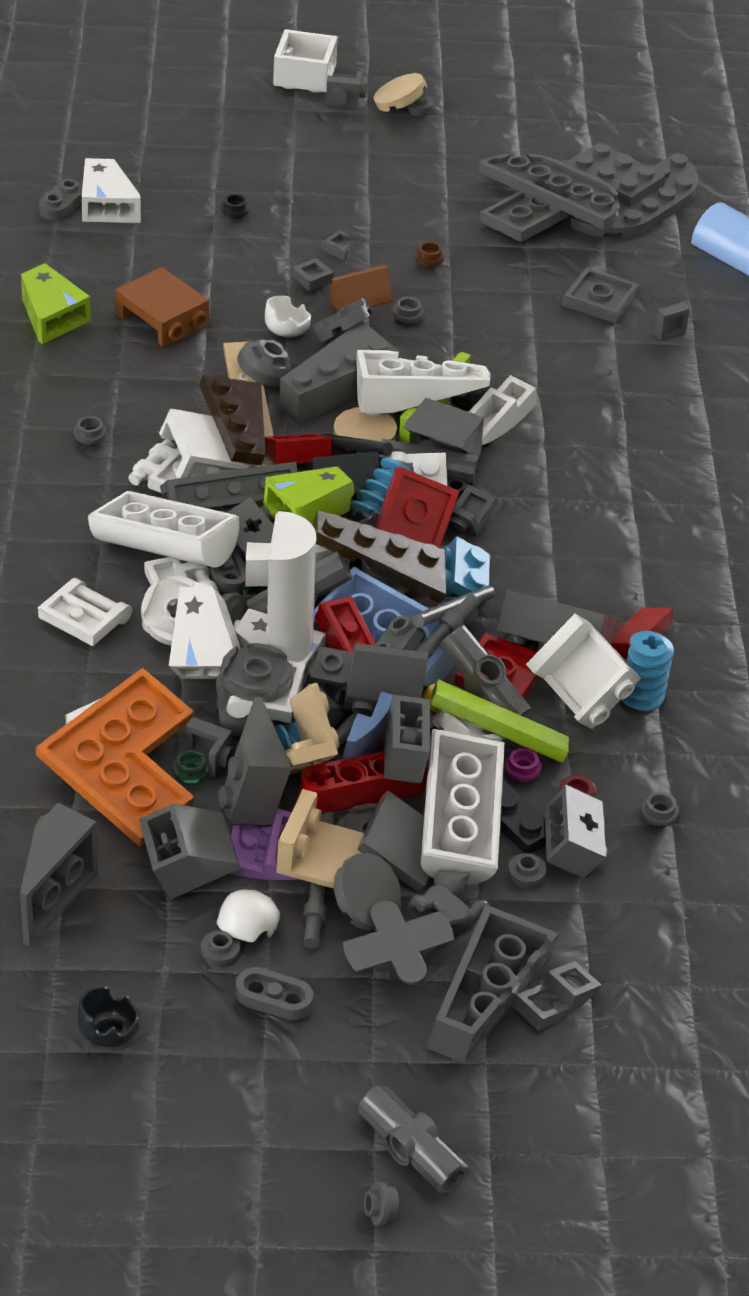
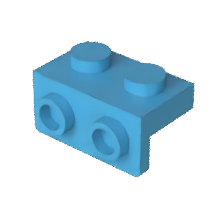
[441,537,490,608]

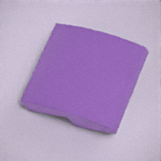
[230,808,297,880]

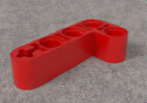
[295,738,429,814]

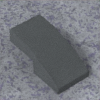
[512,961,602,1031]

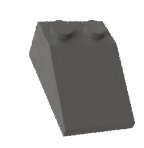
[218,697,292,825]
[20,803,98,947]

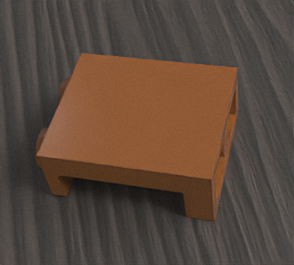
[115,267,209,347]

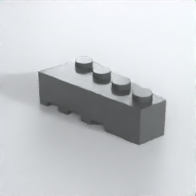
[279,321,400,425]
[426,904,559,1063]

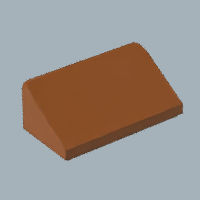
[331,265,393,310]

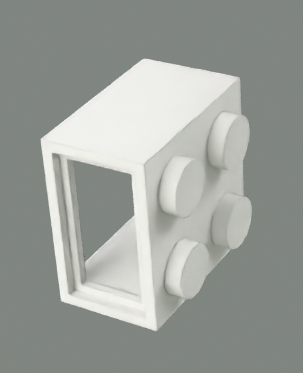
[273,29,338,93]

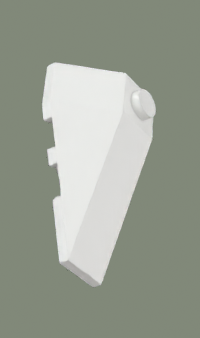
[356,350,490,416]

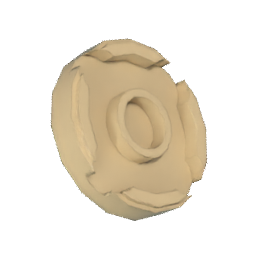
[373,73,427,112]
[333,407,397,453]

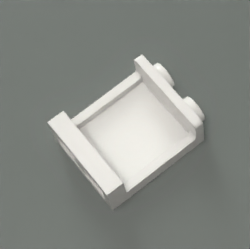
[159,408,250,479]
[526,614,641,729]

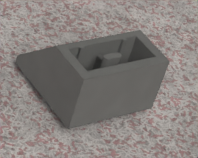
[139,803,241,899]

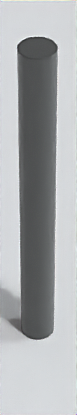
[412,586,495,628]

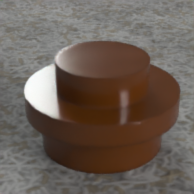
[415,241,445,268]

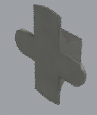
[343,901,454,985]

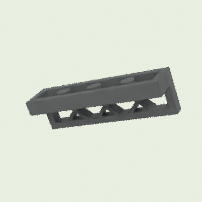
[160,462,298,509]

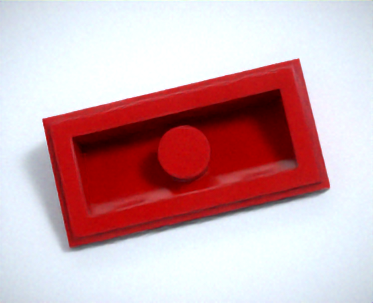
[264,433,332,464]
[315,596,376,653]
[611,607,673,659]

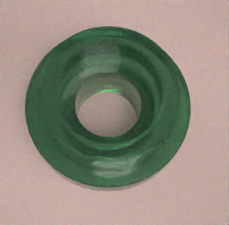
[173,749,209,783]

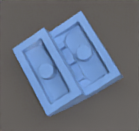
[343,691,393,759]

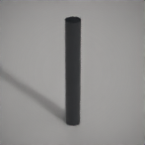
[324,434,393,456]

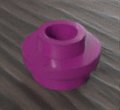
[505,748,542,782]

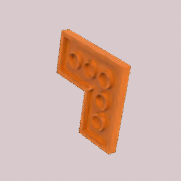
[36,668,194,847]

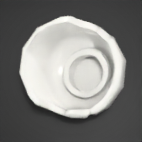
[265,296,311,338]
[216,889,280,942]

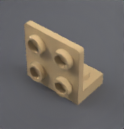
[285,683,339,775]
[276,789,364,889]

